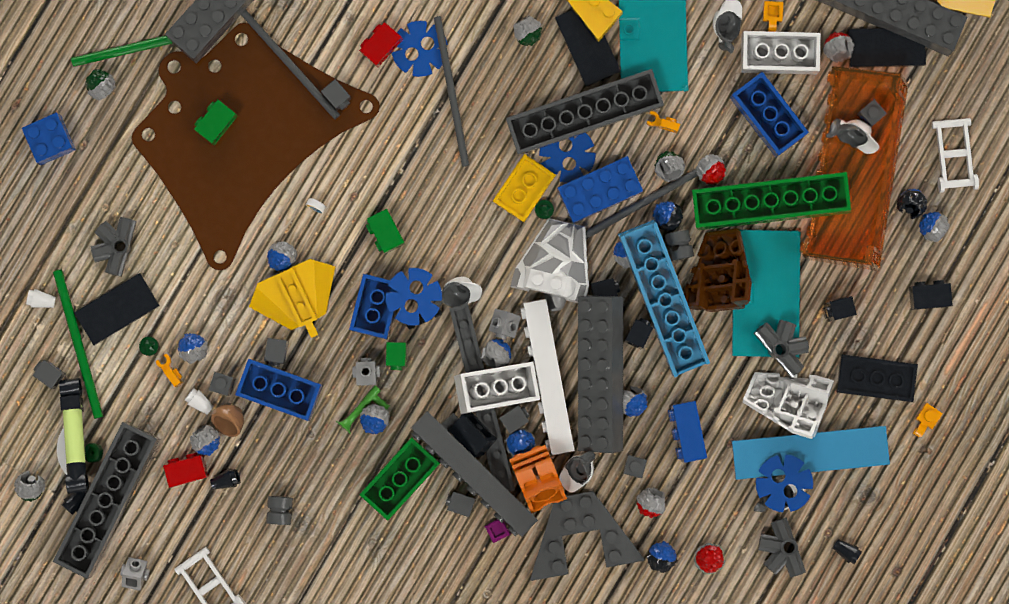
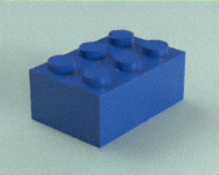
[349,274,397,340]
[668,401,707,463]

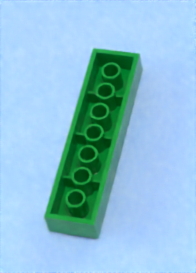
[692,172,852,230]

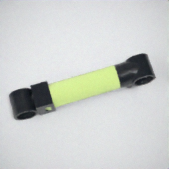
[59,378,89,494]

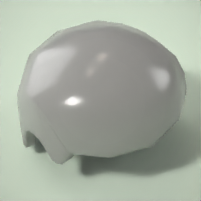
[544,293,566,311]

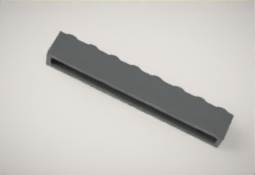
[410,411,538,537]

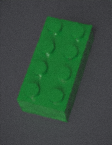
[359,437,440,521]

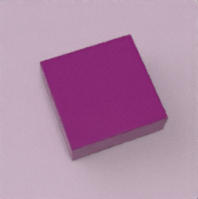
[485,519,510,543]

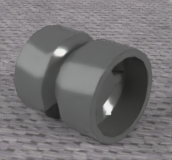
[665,230,694,261]
[266,496,293,525]

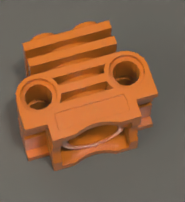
[509,445,567,514]

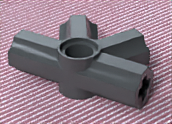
[90,217,137,277]
[754,320,809,377]
[758,517,806,578]

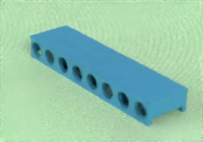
[618,220,710,378]
[731,426,890,480]

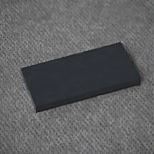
[555,9,621,87]
[848,28,926,68]
[74,273,160,346]
[836,354,918,402]

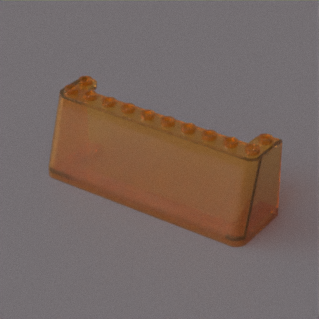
[800,66,908,271]

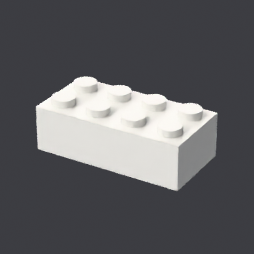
[741,31,821,75]
[454,362,540,414]

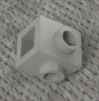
[489,309,521,340]
[352,358,380,386]
[120,557,150,591]

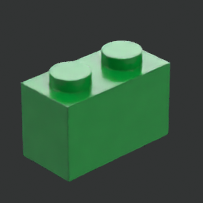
[194,100,238,146]
[366,209,405,254]
[386,342,408,371]

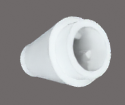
[26,289,56,308]
[185,388,214,415]

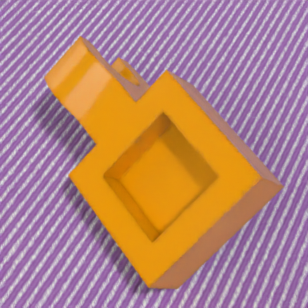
[763,1,783,32]
[646,111,680,134]
[156,354,183,387]
[913,403,943,437]

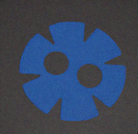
[392,21,448,77]
[539,133,596,183]
[386,268,442,325]
[756,455,813,512]

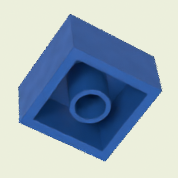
[22,112,76,165]

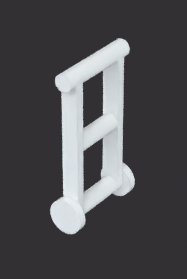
[932,118,979,193]
[174,547,246,604]

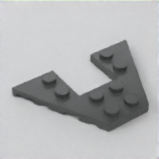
[530,491,645,581]

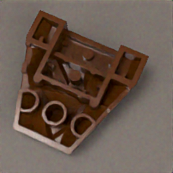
[684,228,751,312]

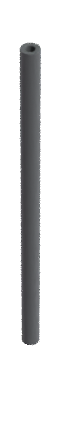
[241,10,340,120]
[434,16,469,167]
[586,169,698,239]

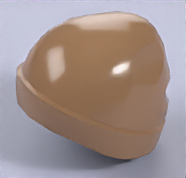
[211,404,244,437]

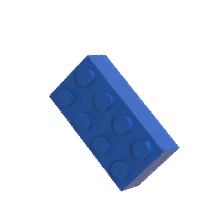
[730,72,809,158]
[557,156,643,224]
[235,359,323,421]

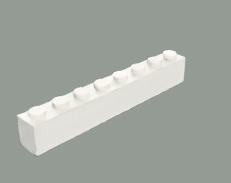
[520,299,575,455]

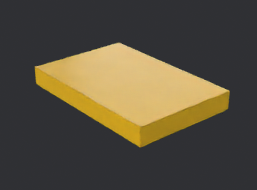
[492,154,556,222]

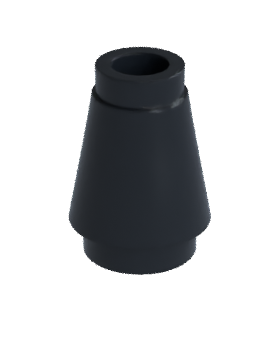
[210,469,241,490]
[61,492,87,515]
[832,539,862,564]

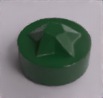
[535,200,554,220]
[139,337,159,356]
[85,443,103,463]

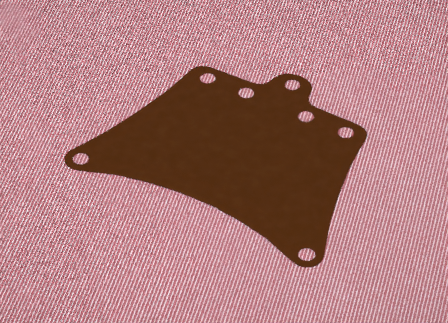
[132,23,380,270]

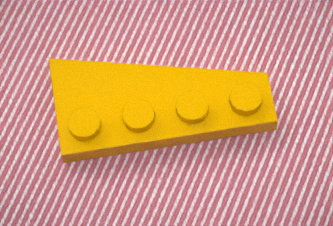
[566,0,623,42]

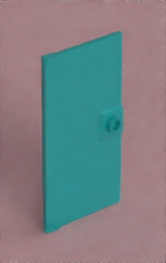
[619,0,689,92]
[732,230,801,357]

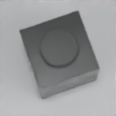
[321,79,351,111]
[856,99,887,127]
[264,338,288,367]
[33,360,66,389]
[209,372,235,396]
[500,405,530,434]
[622,455,647,479]
[445,491,475,517]

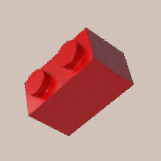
[359,22,403,68]
[163,452,209,488]

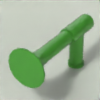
[336,385,390,434]

